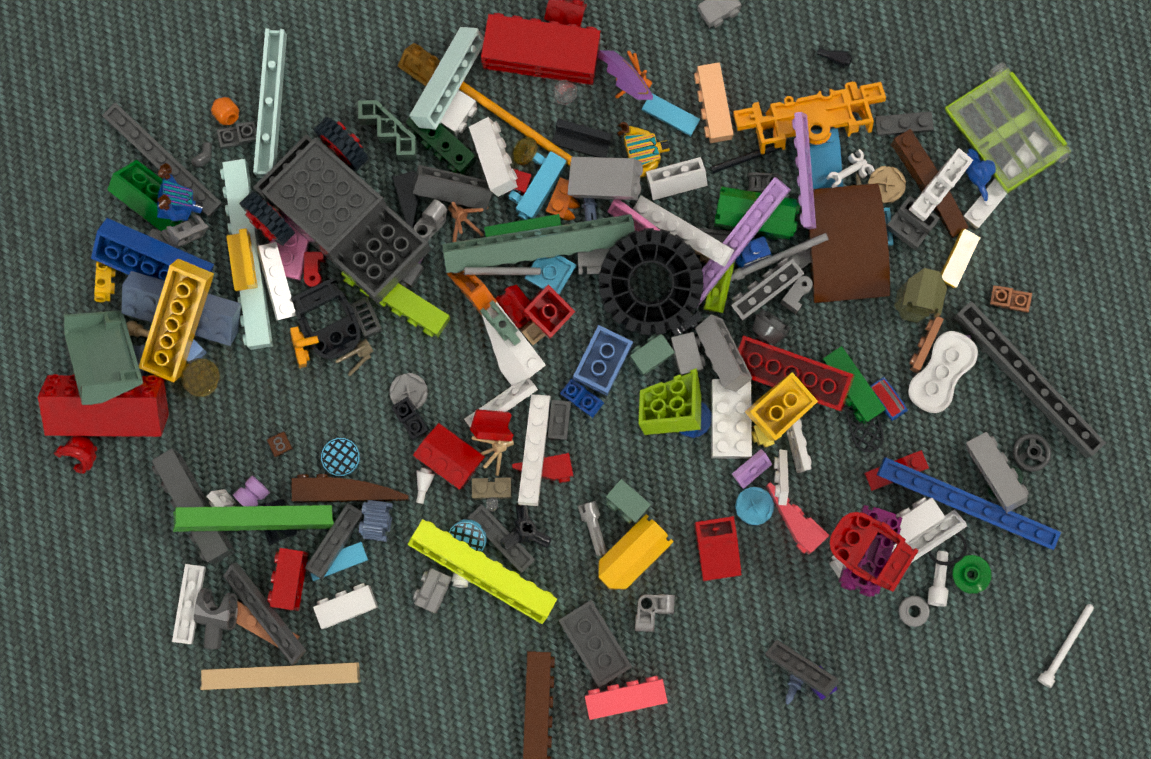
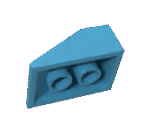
[809,128,843,189]

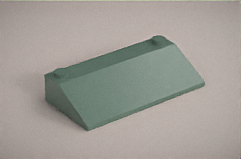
[64,310,143,405]

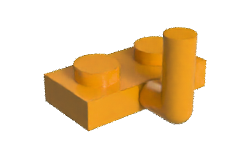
[290,327,319,368]

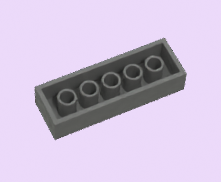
[151,449,235,564]

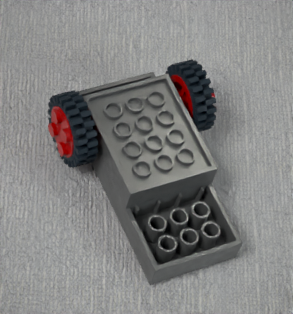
[239,117,431,304]

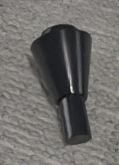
[817,48,853,69]

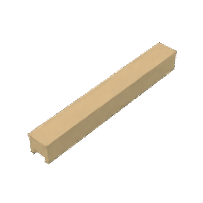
[201,663,361,690]

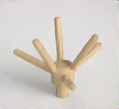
[472,436,514,476]

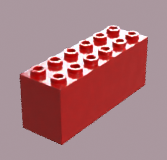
[481,13,601,85]
[38,374,169,437]

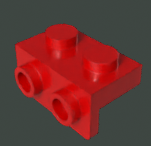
[544,0,587,27]

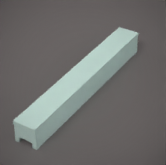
[253,28,287,178]

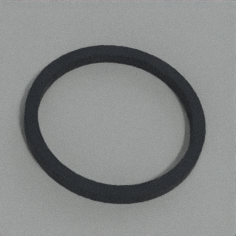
[928,533,967,566]

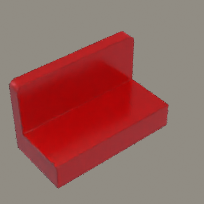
[470,409,513,442]

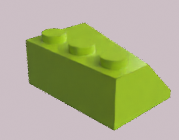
[638,368,701,435]

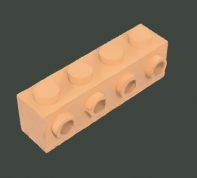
[694,62,734,143]

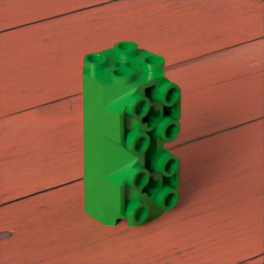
[714,186,800,240]

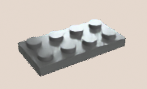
[558,600,632,688]

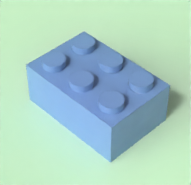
[573,325,633,396]

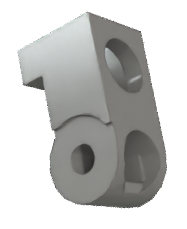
[780,276,813,314]

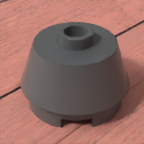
[752,308,791,345]

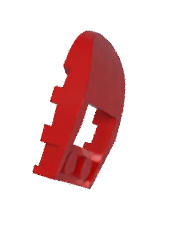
[830,512,919,592]

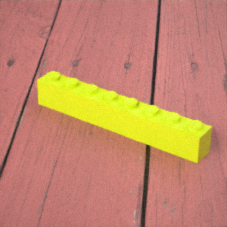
[408,519,557,624]

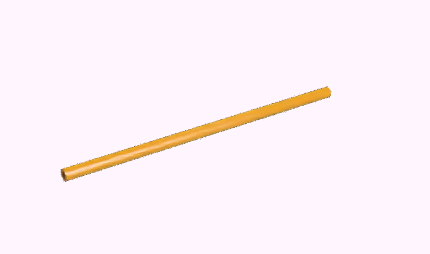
[459,81,572,166]

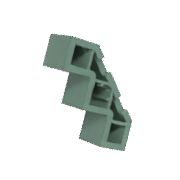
[358,100,417,161]

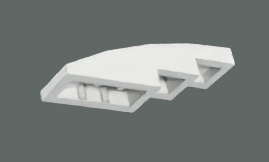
[909,148,973,221]

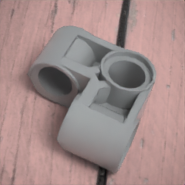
[414,199,447,242]
[635,594,675,632]

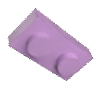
[732,449,772,489]

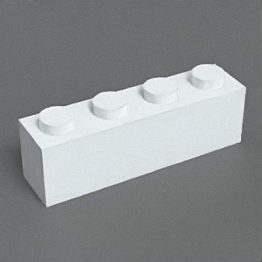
[469,117,518,197]

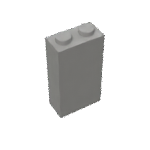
[568,157,643,200]

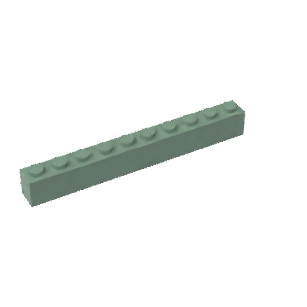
[442,214,635,273]

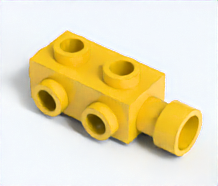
[94,261,116,302]

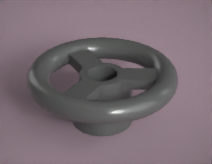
[1013,433,1051,472]

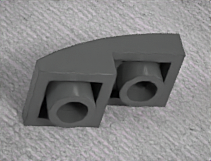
[216,121,257,150]

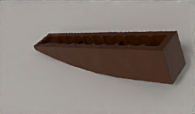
[891,129,969,238]
[292,474,410,503]

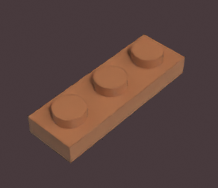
[909,317,944,373]

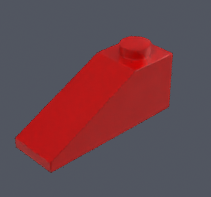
[864,450,929,491]
[512,453,573,483]

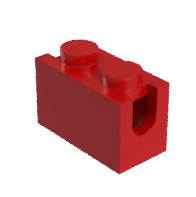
[495,285,531,329]

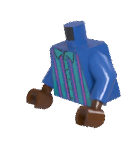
[157,163,203,221]

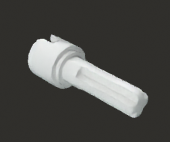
[928,551,949,607]

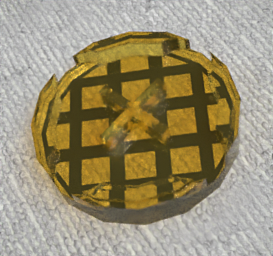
[181,358,220,397]

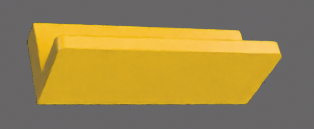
[227,228,258,291]

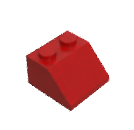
[523,284,575,338]

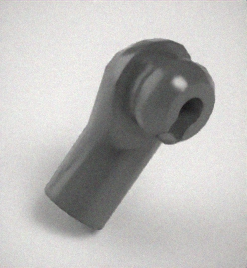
[191,142,212,167]

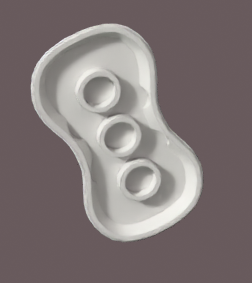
[909,331,978,413]

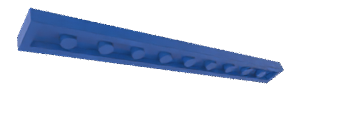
[877,457,1061,550]

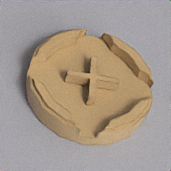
[868,166,906,204]

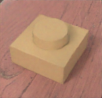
[520,320,546,345]

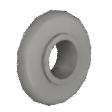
[899,596,930,627]

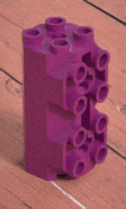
[838,505,903,597]

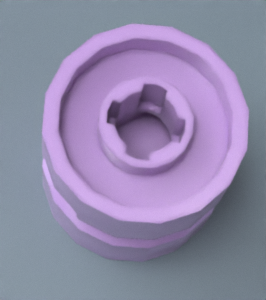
[233,476,270,506]

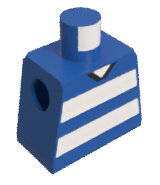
[735,236,772,268]

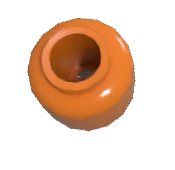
[211,97,239,125]

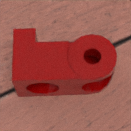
[304,252,326,288]

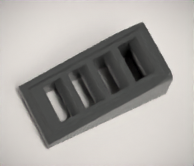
[350,297,383,339]

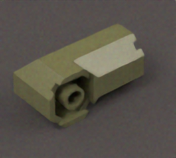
[894,268,947,323]

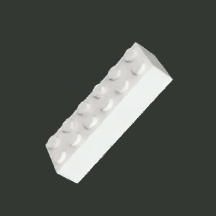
[829,497,945,578]

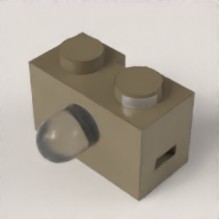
[472,478,512,512]

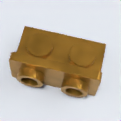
[397,43,440,86]

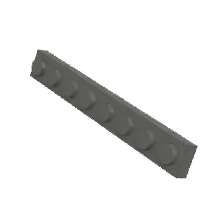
[102,102,223,218]

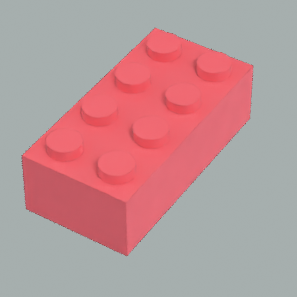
[585,676,668,720]

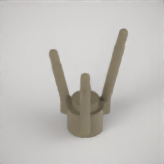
[335,339,374,376]

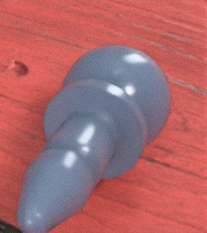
[786,674,804,705]

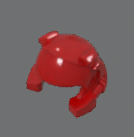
[54,436,97,474]

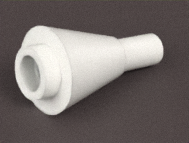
[416,467,435,504]

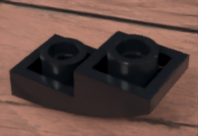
[392,397,430,440]

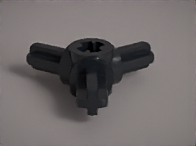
[500,503,551,550]

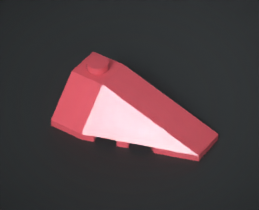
[766,482,829,554]

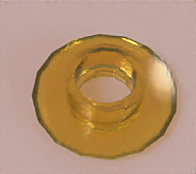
[513,137,537,165]

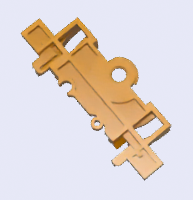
[733,82,886,154]

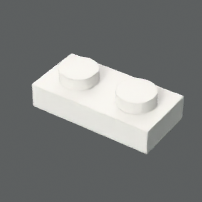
[206,489,237,507]

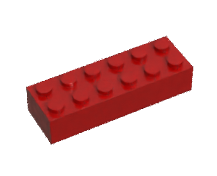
[738,335,855,412]

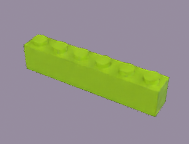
[341,272,451,337]

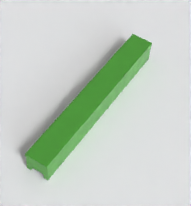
[173,505,334,532]

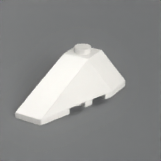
[482,302,546,385]

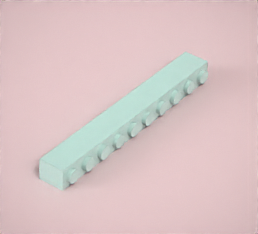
[220,159,273,350]

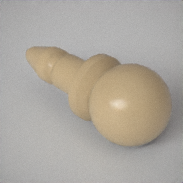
[126,321,149,338]

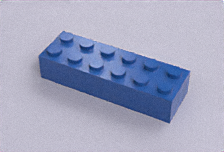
[91,218,214,281]

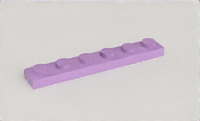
[792,112,816,229]

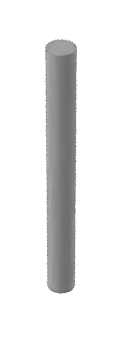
[464,267,541,275]

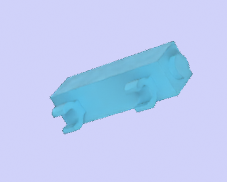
[508,151,567,220]

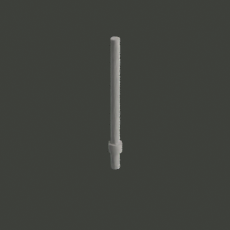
[730,233,829,282]

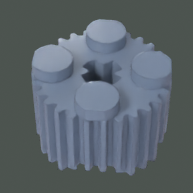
[359,500,393,542]

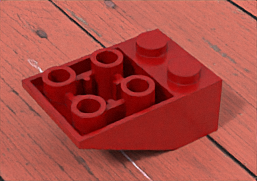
[694,516,742,581]

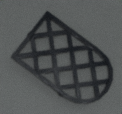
[844,406,884,452]

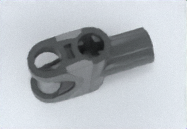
[194,587,238,649]

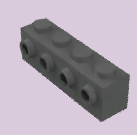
[413,165,493,210]

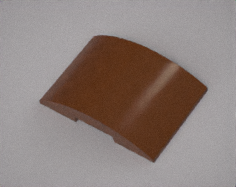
[808,183,890,303]

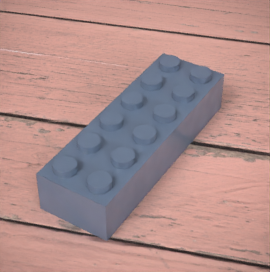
[122,271,241,346]

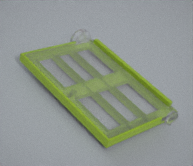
[945,62,1071,193]

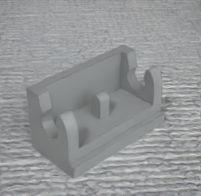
[161,215,208,248]

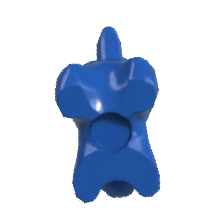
[965,149,996,201]

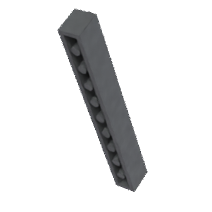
[953,301,1106,458]

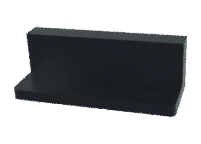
[552,118,612,158]

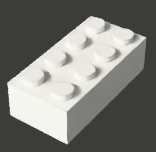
[711,379,752,459]

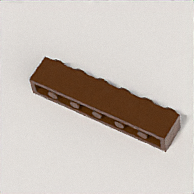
[523,651,555,759]

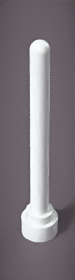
[1037,604,1094,688]

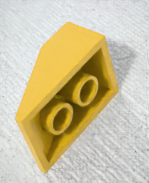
[745,372,818,441]

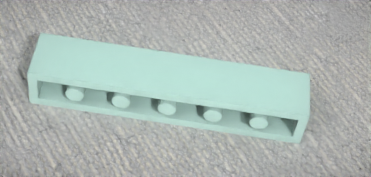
[409,27,484,130]

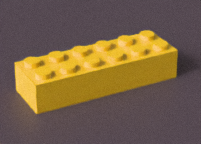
[139,259,214,383]

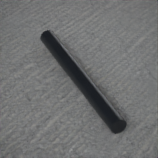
[710,144,782,174]

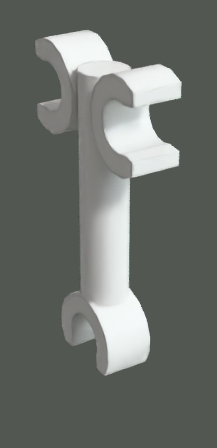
[826,149,875,188]

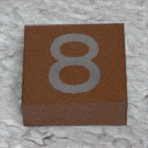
[267,431,293,457]

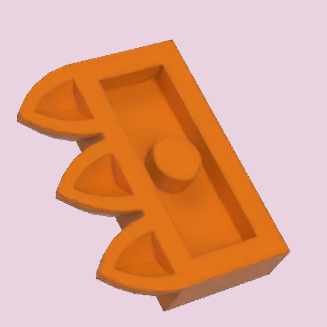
[546,177,580,220]

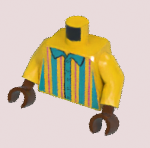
[617,122,670,177]

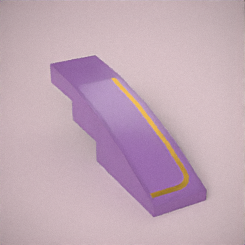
[598,50,653,100]

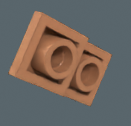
[990,285,1032,313]

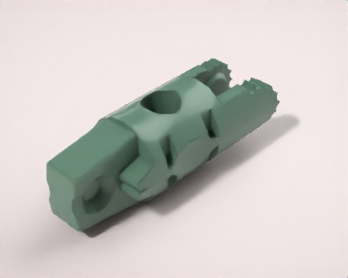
[480,300,521,346]

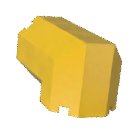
[598,514,674,590]

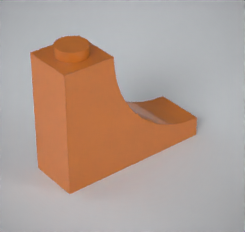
[446,270,498,316]

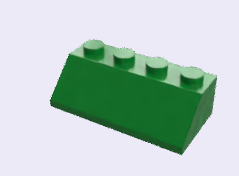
[107,160,182,231]

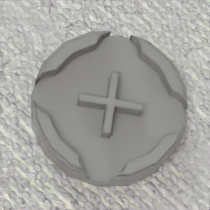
[390,373,428,409]

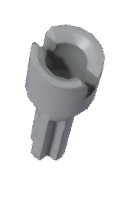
[578,501,607,556]

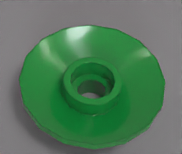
[952,555,992,594]

